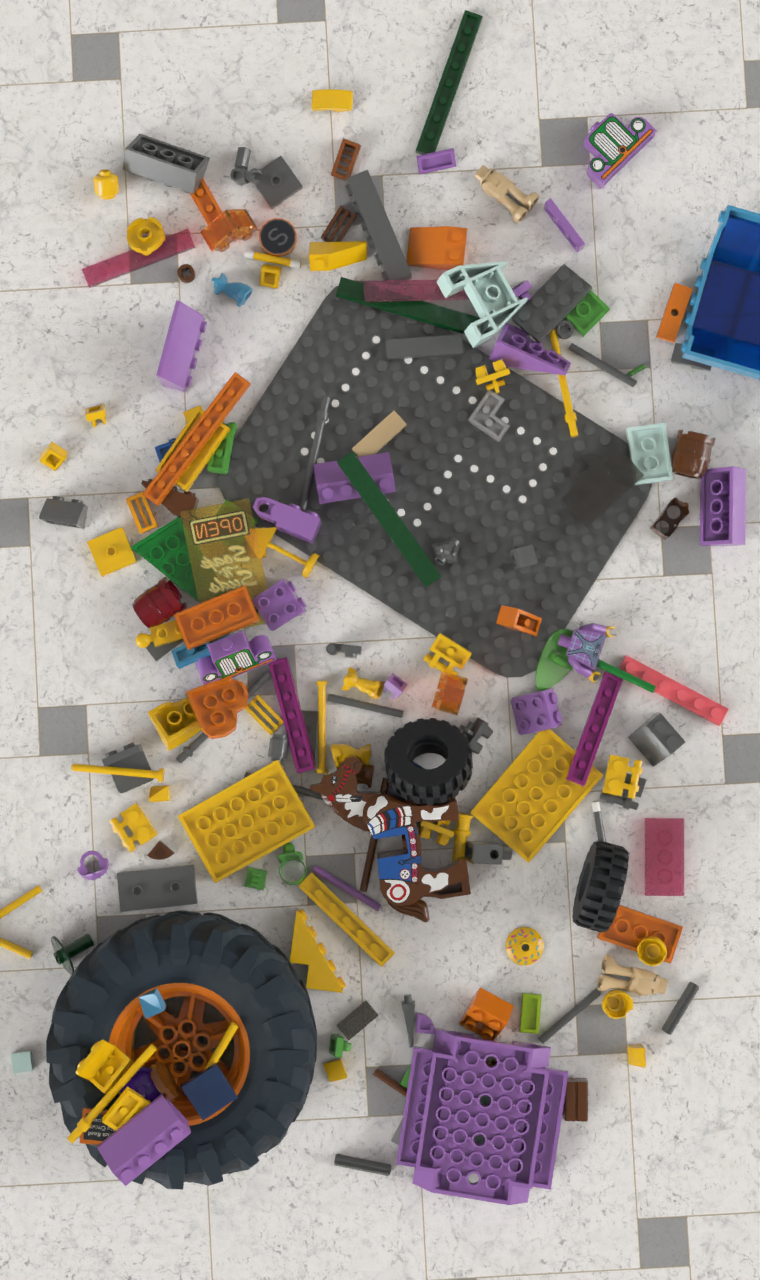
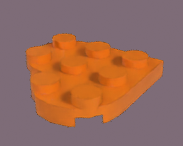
[186,677,248,739]

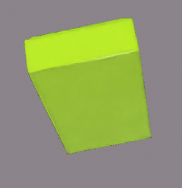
[519,993,542,1034]

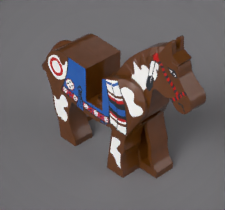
[310,755,471,923]

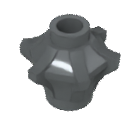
[432,536,461,565]

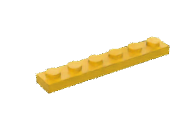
[298,872,395,967]

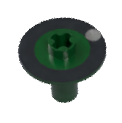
[51,934,94,975]

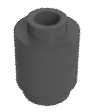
[268,734,289,762]

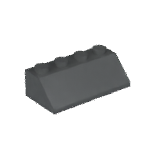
[123,134,210,194]

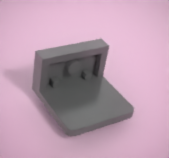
[102,742,154,793]

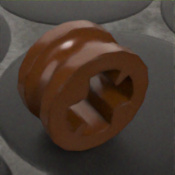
[177,264,195,283]

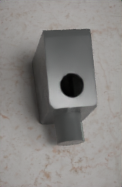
[465,841,512,865]

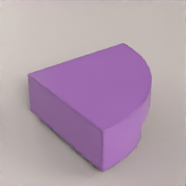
[416,1012,435,1034]

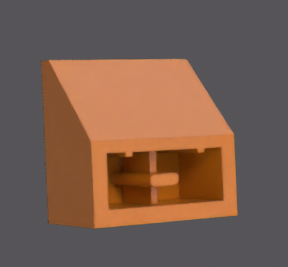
[459,987,514,1041]

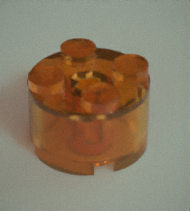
[432,672,468,716]

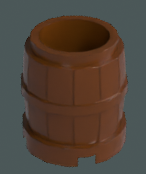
[671,430,716,479]

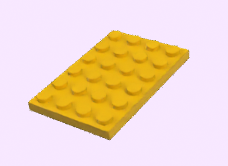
[470,729,603,863]
[178,759,316,883]

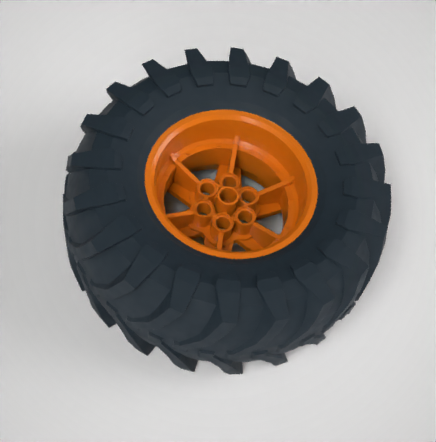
[46,910,317,1190]

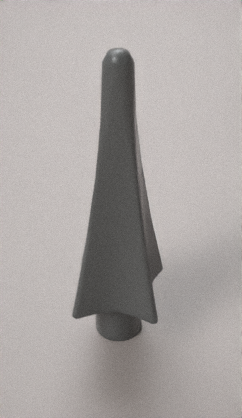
[402,994,415,1048]

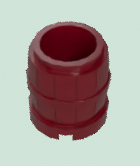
[132,576,187,628]

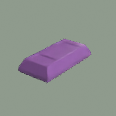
[416,148,456,175]

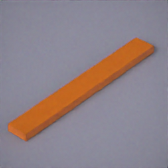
[142,372,251,507]

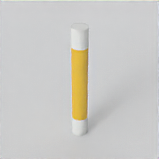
[244,250,301,269]

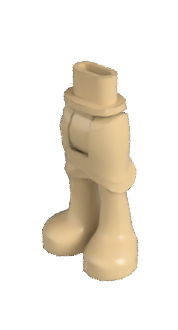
[474,165,540,224]
[597,955,668,996]

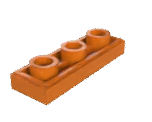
[656,283,693,343]

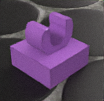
[512,280,532,302]
[383,673,408,699]

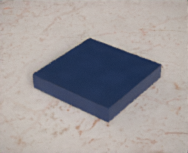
[181,1063,238,1120]

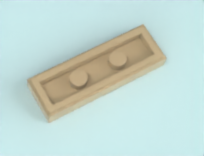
[352,411,407,457]

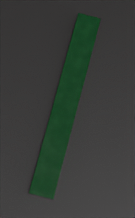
[415,10,483,155]
[336,277,480,334]
[337,451,442,587]

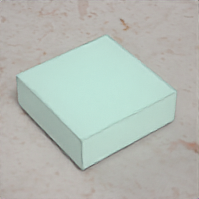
[11,1050,34,1074]

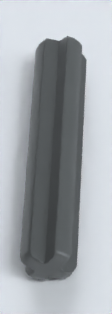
[662,982,699,1035]
[334,1154,391,1176]

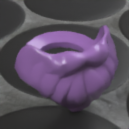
[77,850,109,880]

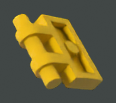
[423,633,472,680]
[602,754,643,799]
[109,803,158,853]

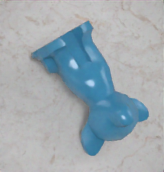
[212,273,253,307]

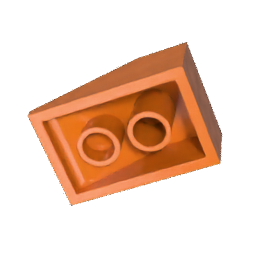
[406,226,467,270]

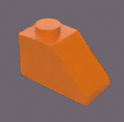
[496,605,542,637]

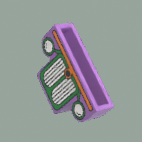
[583,113,657,189]
[196,631,277,685]

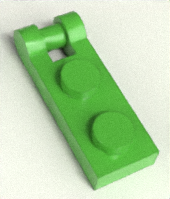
[207,422,237,474]

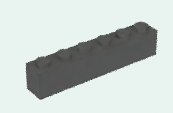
[345,170,412,287]

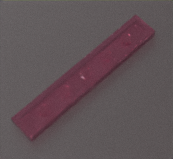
[82,229,195,288]
[364,280,470,301]

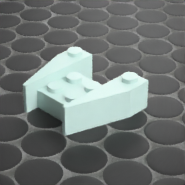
[437,261,528,348]

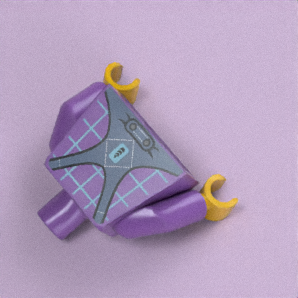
[558,623,615,683]

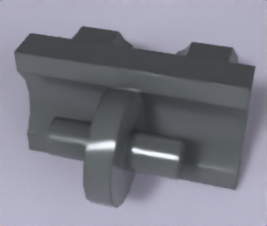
[459,718,493,754]

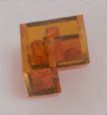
[200,209,258,252]

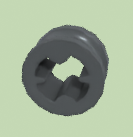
[556,321,574,339]

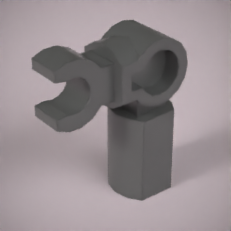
[230,147,262,186]

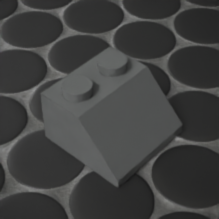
[39,496,88,529]
[628,713,685,767]

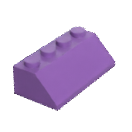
[313,452,396,504]
[700,466,746,546]
[97,1094,191,1186]

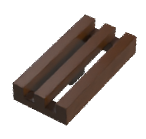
[321,205,357,242]

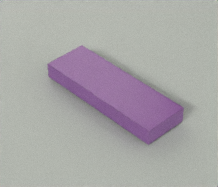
[544,198,585,252]

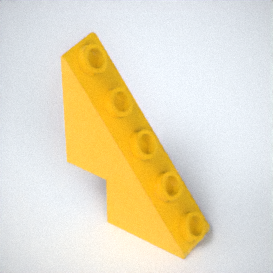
[290,909,346,993]

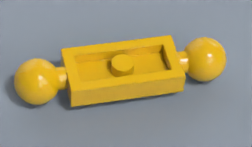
[135,620,183,648]

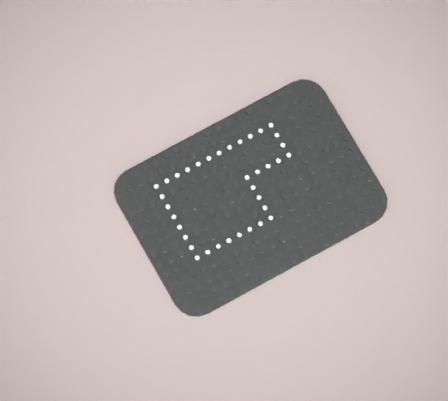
[218,281,652,677]

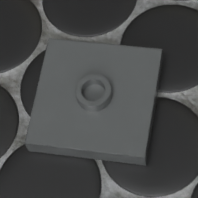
[254,156,303,209]

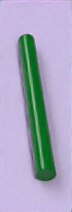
[596,660,656,693]

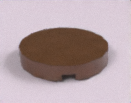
[149,1061,179,1101]

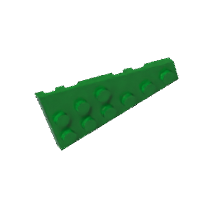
[130,517,227,603]

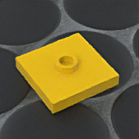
[87,527,137,577]

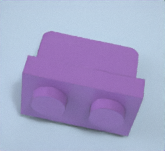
[252,579,307,631]
[511,688,562,735]

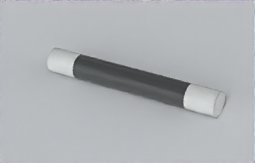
[592,801,606,842]

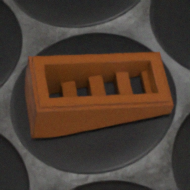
[331,138,361,181]

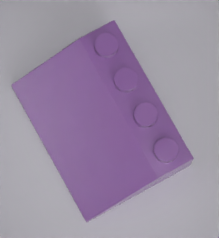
[156,300,207,392]

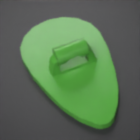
[535,629,574,691]

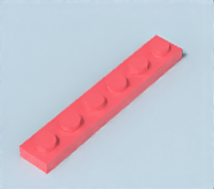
[619,655,728,726]

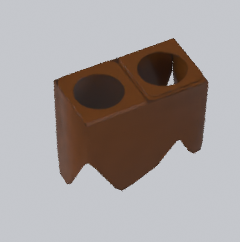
[650,498,689,540]

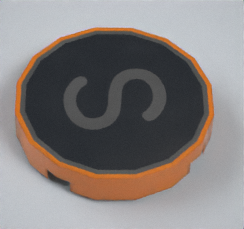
[259,218,297,257]

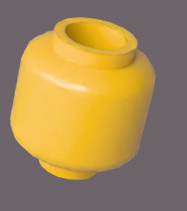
[93,169,119,200]

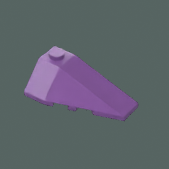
[489,323,571,375]

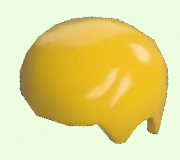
[637,936,667,966]
[602,989,633,1019]

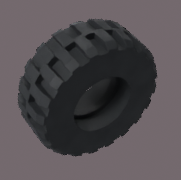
[384,718,473,805]
[572,840,629,933]

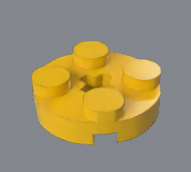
[126,217,166,256]

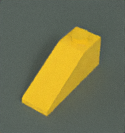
[309,241,367,271]

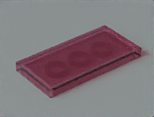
[645,818,684,896]

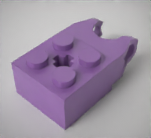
[253,497,322,544]

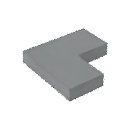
[468,390,510,442]

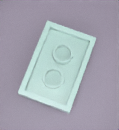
[626,423,673,486]

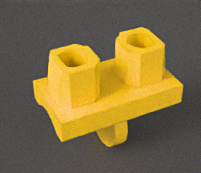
[475,359,510,394]
[419,821,455,846]

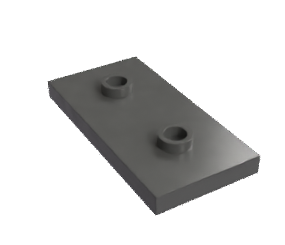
[117,865,198,912]

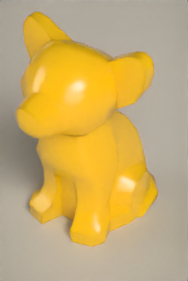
[341,667,384,699]
[331,744,372,767]

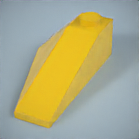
[148,698,201,751]

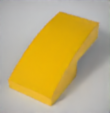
[312,89,353,112]

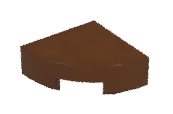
[147,840,175,860]

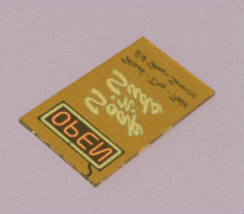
[180,498,267,629]

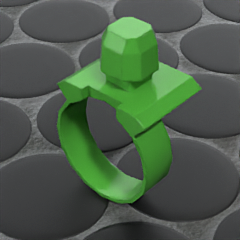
[277,843,307,885]

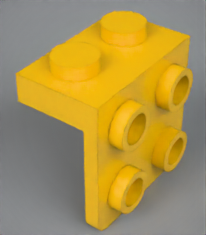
[75,1039,133,1094]

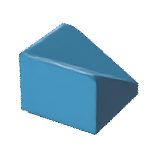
[139,988,166,1019]

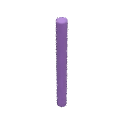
[312,865,381,911]

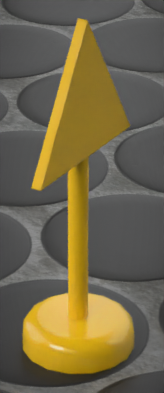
[244,527,319,579]

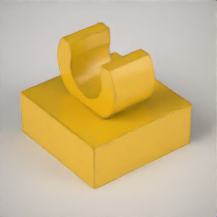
[85,403,106,428]

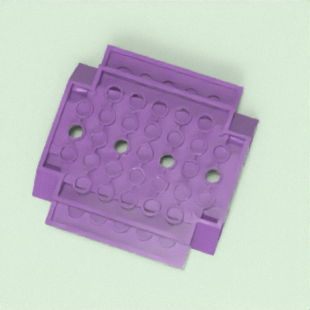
[396,1028,568,1205]

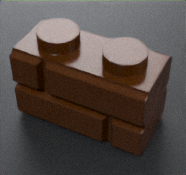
[562,1078,588,1122]

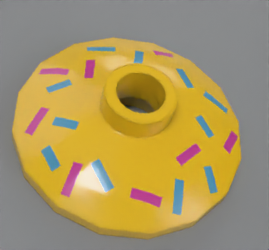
[505,927,544,966]

